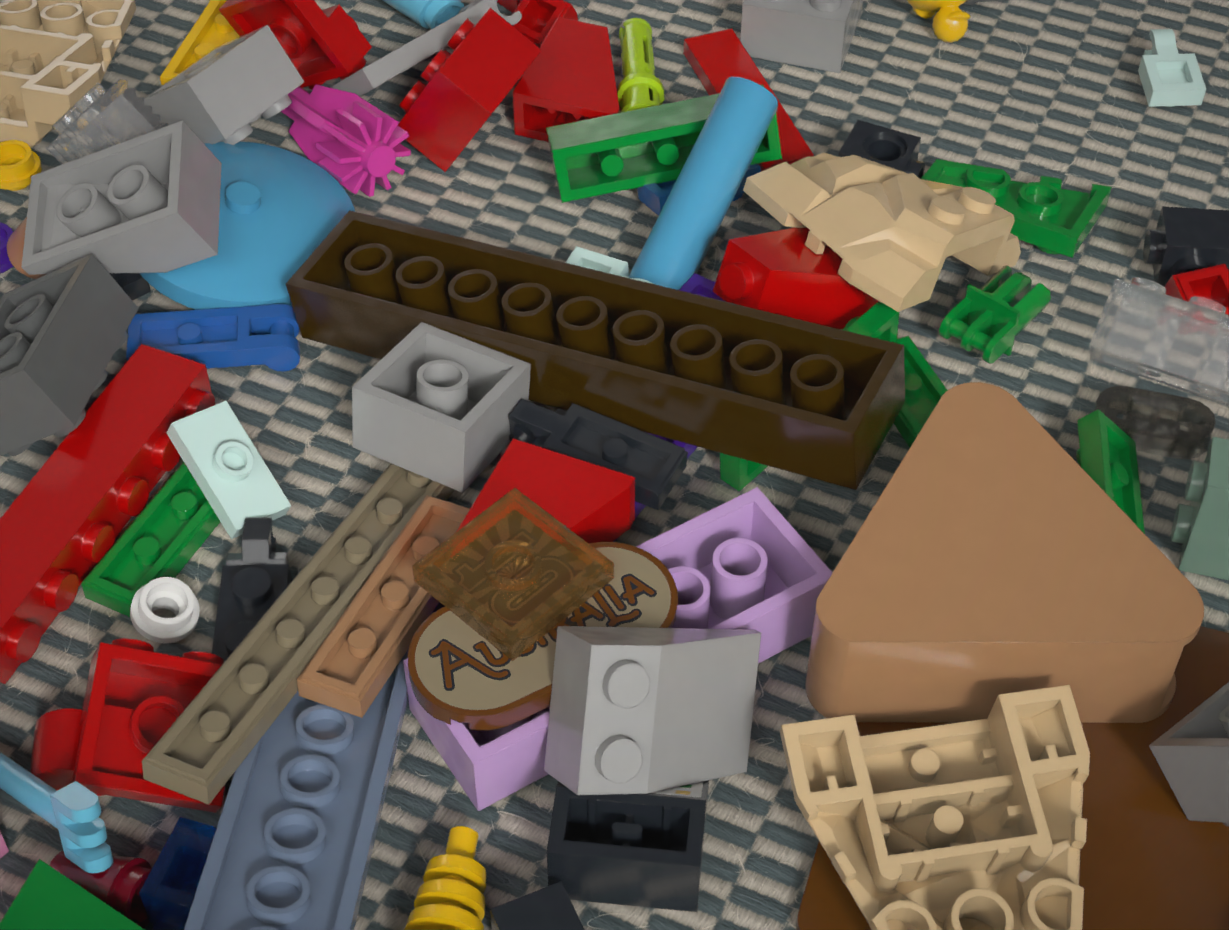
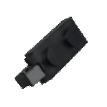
[509,399,688,510]
[212,518,292,662]

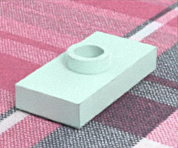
[167,401,291,540]

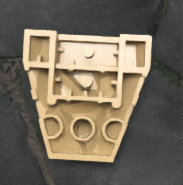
[0,0,136,147]
[743,153,1021,312]
[780,685,1090,930]

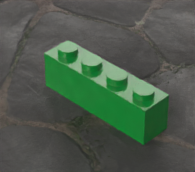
[546,85,782,203]

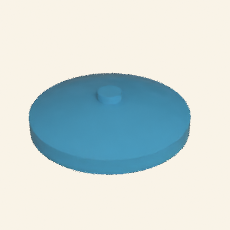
[140,141,355,310]

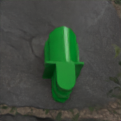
[939,265,1051,364]

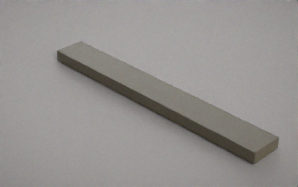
[142,463,455,805]

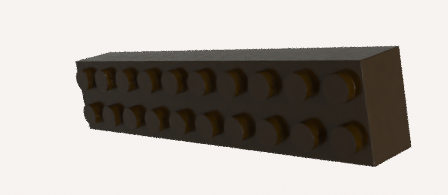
[286,210,905,490]

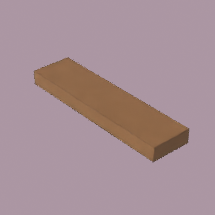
[297,495,470,718]

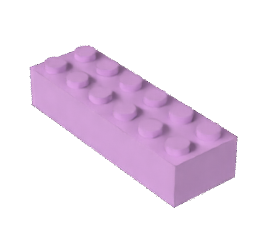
[403,487,833,811]

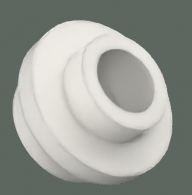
[130,577,200,643]

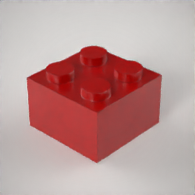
[398,8,542,172]

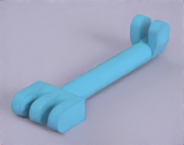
[0,752,113,873]

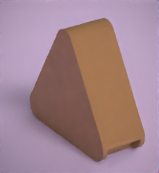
[805,382,1204,723]

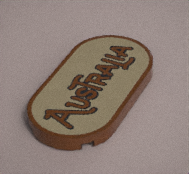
[408,542,678,730]

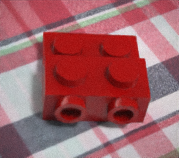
[219,0,372,90]
[72,638,225,813]

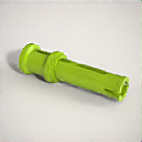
[617,18,664,113]

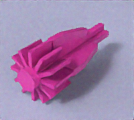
[280,85,411,197]

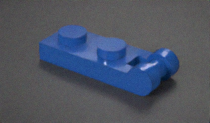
[126,304,300,372]

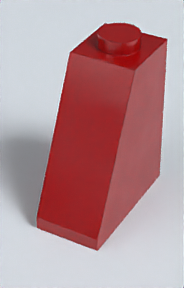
[513,17,619,142]
[713,227,878,329]
[444,438,635,561]

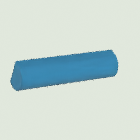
[628,77,778,290]

